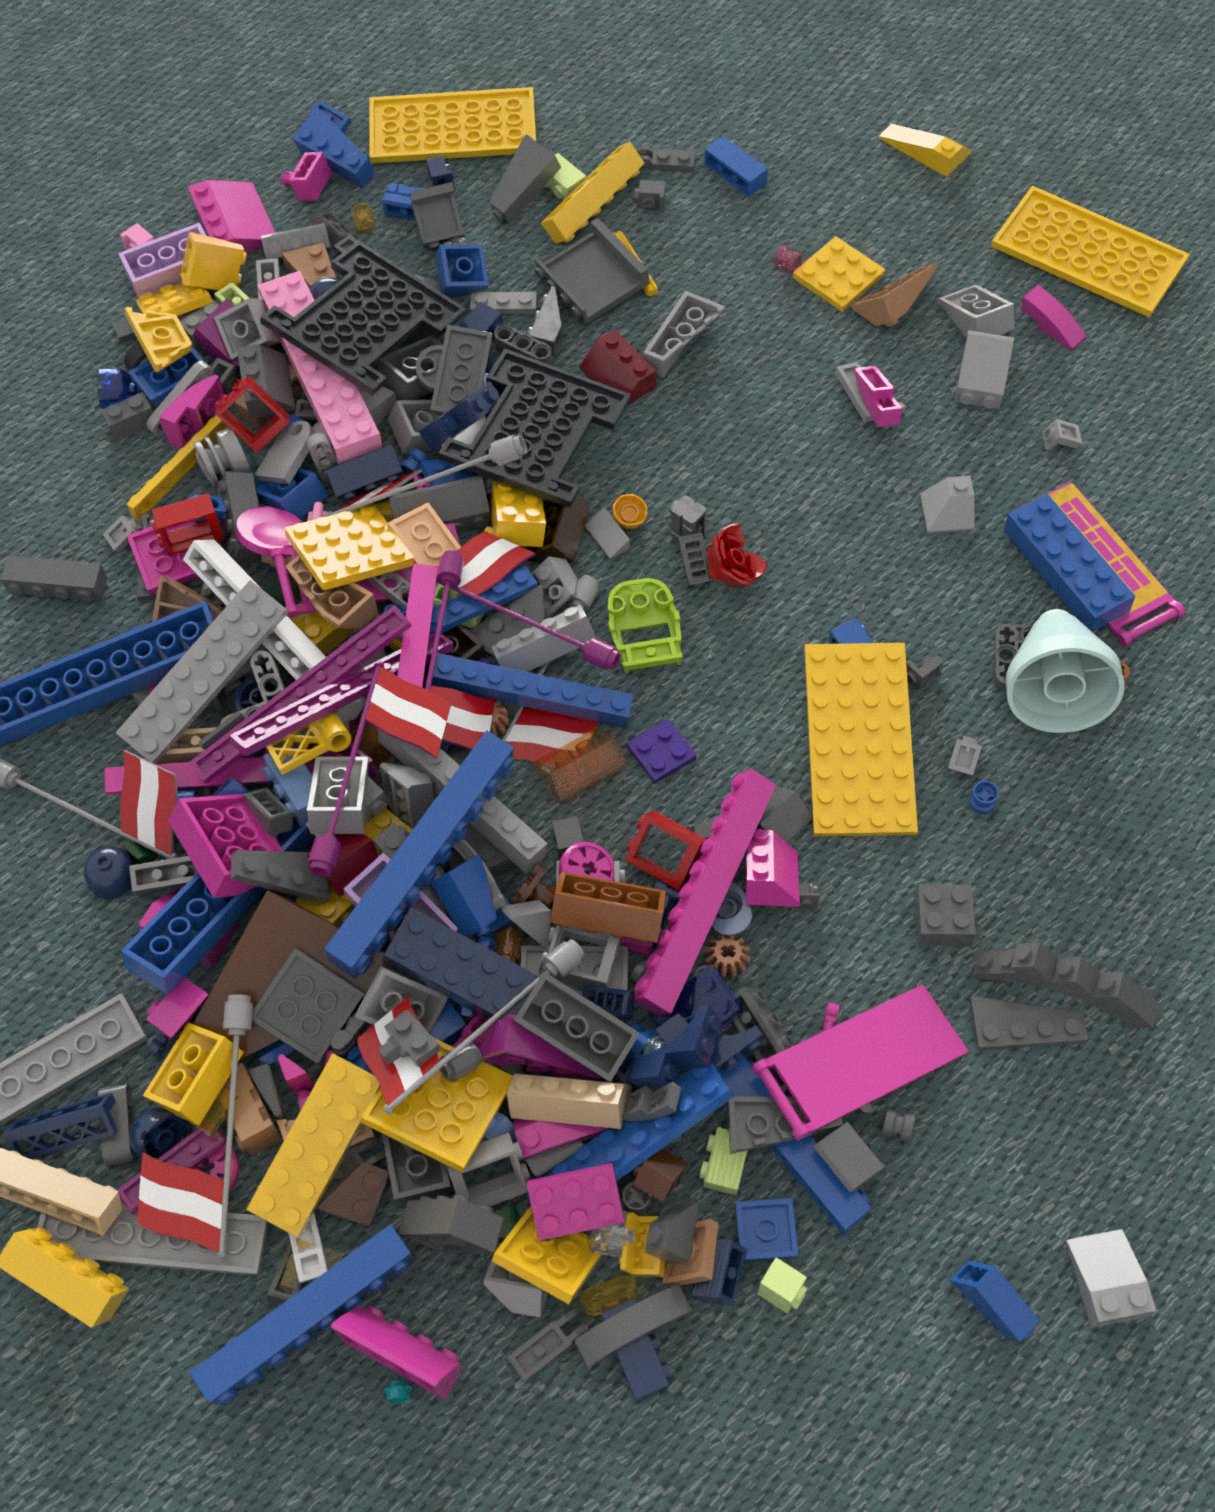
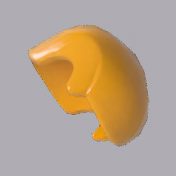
[612,494,648,530]

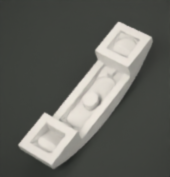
[289,1213,327,1284]

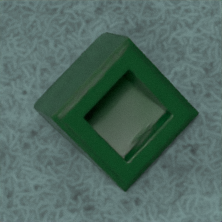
[122,841,158,864]
[493,1205,521,1243]

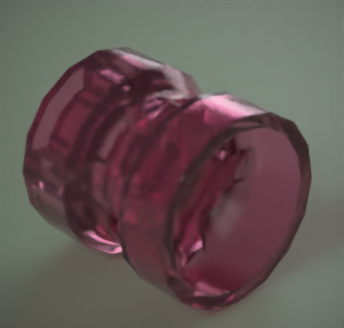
[773,244,803,273]

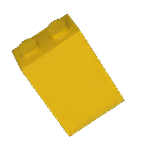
[180,232,246,290]

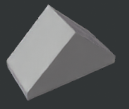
[501,900,550,949]

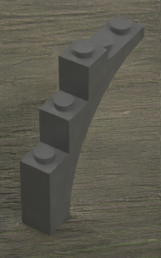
[973,942,1159,1028]

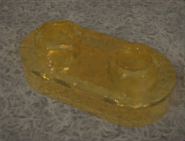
[580,1275,638,1315]

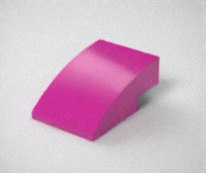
[159,375,225,449]

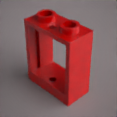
[216,376,290,453]
[150,493,224,556]
[625,811,706,890]

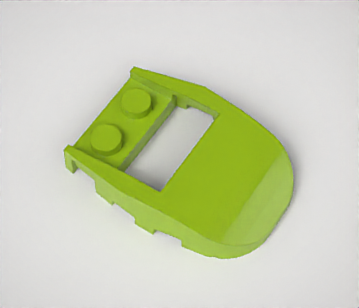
[608,578,682,674]

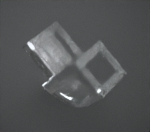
[588,1211,635,1258]

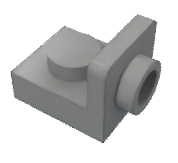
[1042,419,1082,451]
[103,515,143,553]
[948,736,982,776]

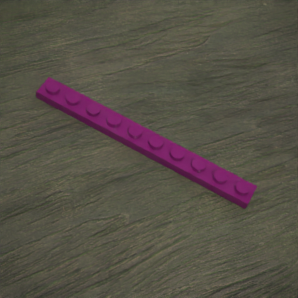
[189,605,412,784]
[229,631,453,756]

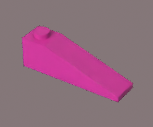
[514,1118,608,1159]

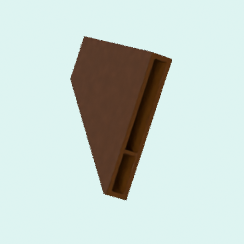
[193,890,402,1060]

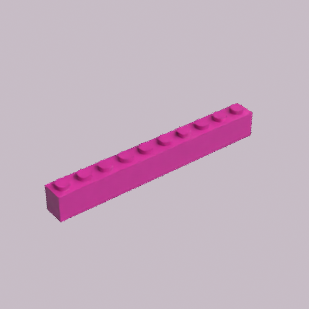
[633,769,776,1016]

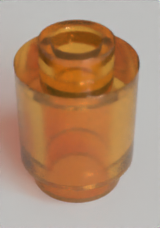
[494,927,523,964]

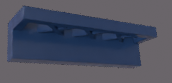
[3,1093,118,1159]

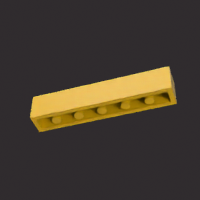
[541,142,644,244]

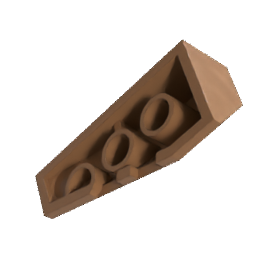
[851,263,938,327]
[286,555,378,629]

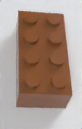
[550,871,666,943]

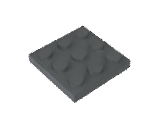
[252,948,364,1064]

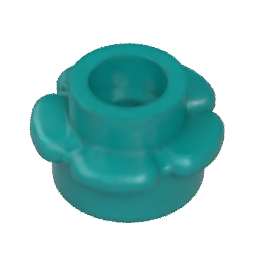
[383,1379,413,1404]

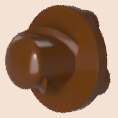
[510,863,556,910]

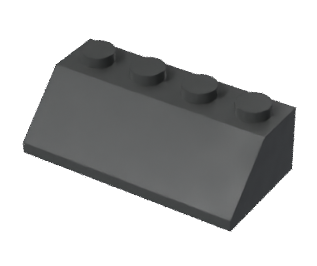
[389,475,491,534]
[513,972,640,1082]

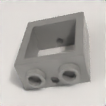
[540,925,621,988]
[446,1132,530,1207]

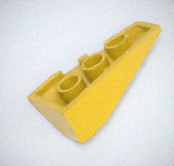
[879,124,972,177]

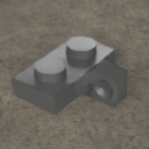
[378,1010,441,1067]

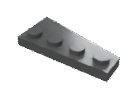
[969,995,1088,1051]
[727,1096,843,1154]

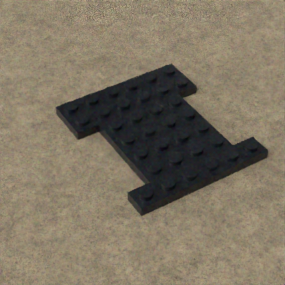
[260,240,466,396]
[438,349,631,508]

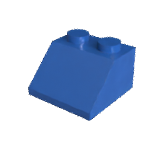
[435,244,489,297]

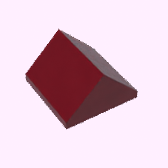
[308,834,378,897]

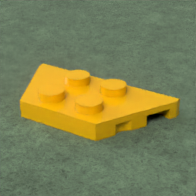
[125,307,192,372]

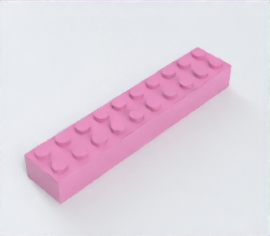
[258,271,383,465]

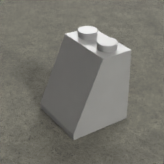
[954,330,1014,409]

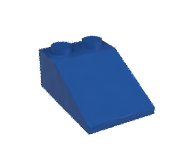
[128,346,204,403]
[254,468,328,520]

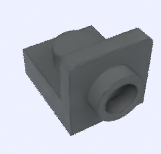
[906,655,944,690]

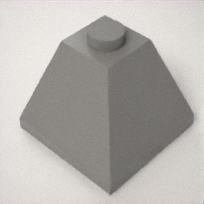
[920,476,975,534]
[484,1243,548,1318]

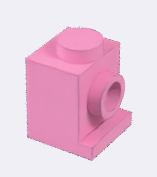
[120,223,154,250]

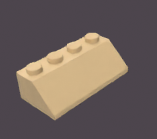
[507,1074,633,1129]

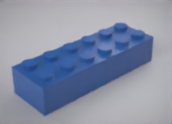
[1004,493,1136,632]

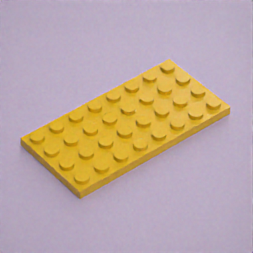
[370,87,536,164]
[991,186,1190,318]
[804,643,918,836]

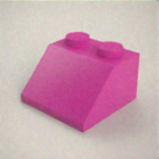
[146,978,209,1042]

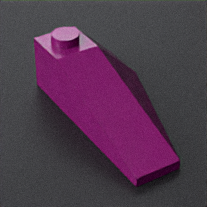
[479,1015,600,1081]

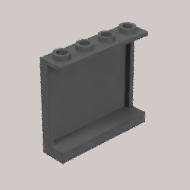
[534,218,650,325]

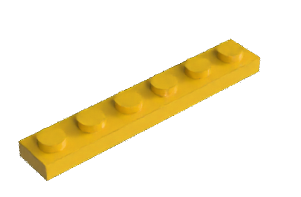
[127,415,229,521]

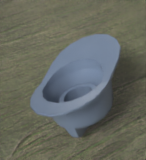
[712,882,752,935]

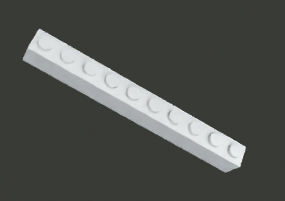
[183,540,367,721]

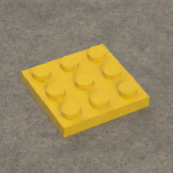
[793,236,886,312]
[135,280,213,316]
[492,1206,606,1304]

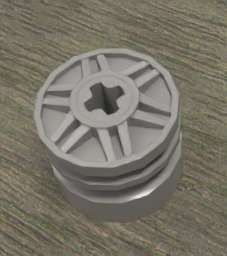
[193,427,250,487]

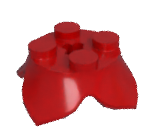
[706,523,768,588]

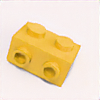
[619,1212,666,1277]

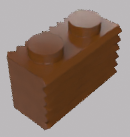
[633,1148,688,1202]

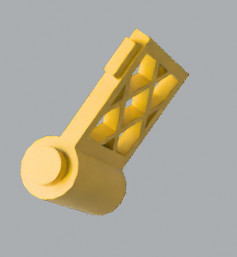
[266,711,351,775]

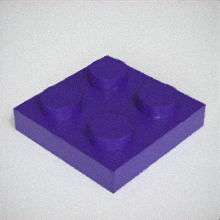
[627,718,696,784]

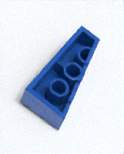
[292,107,375,188]

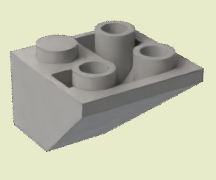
[531,556,577,619]

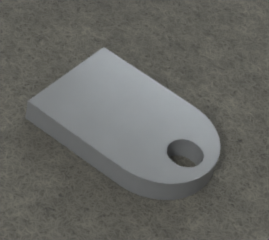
[254,421,316,484]

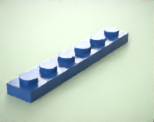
[400,566,538,640]

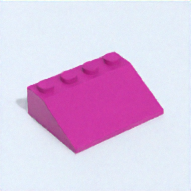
[188,180,275,254]
[168,794,283,898]
[331,1306,463,1400]

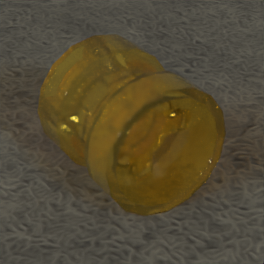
[351,203,375,234]

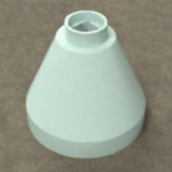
[1006,609,1124,733]

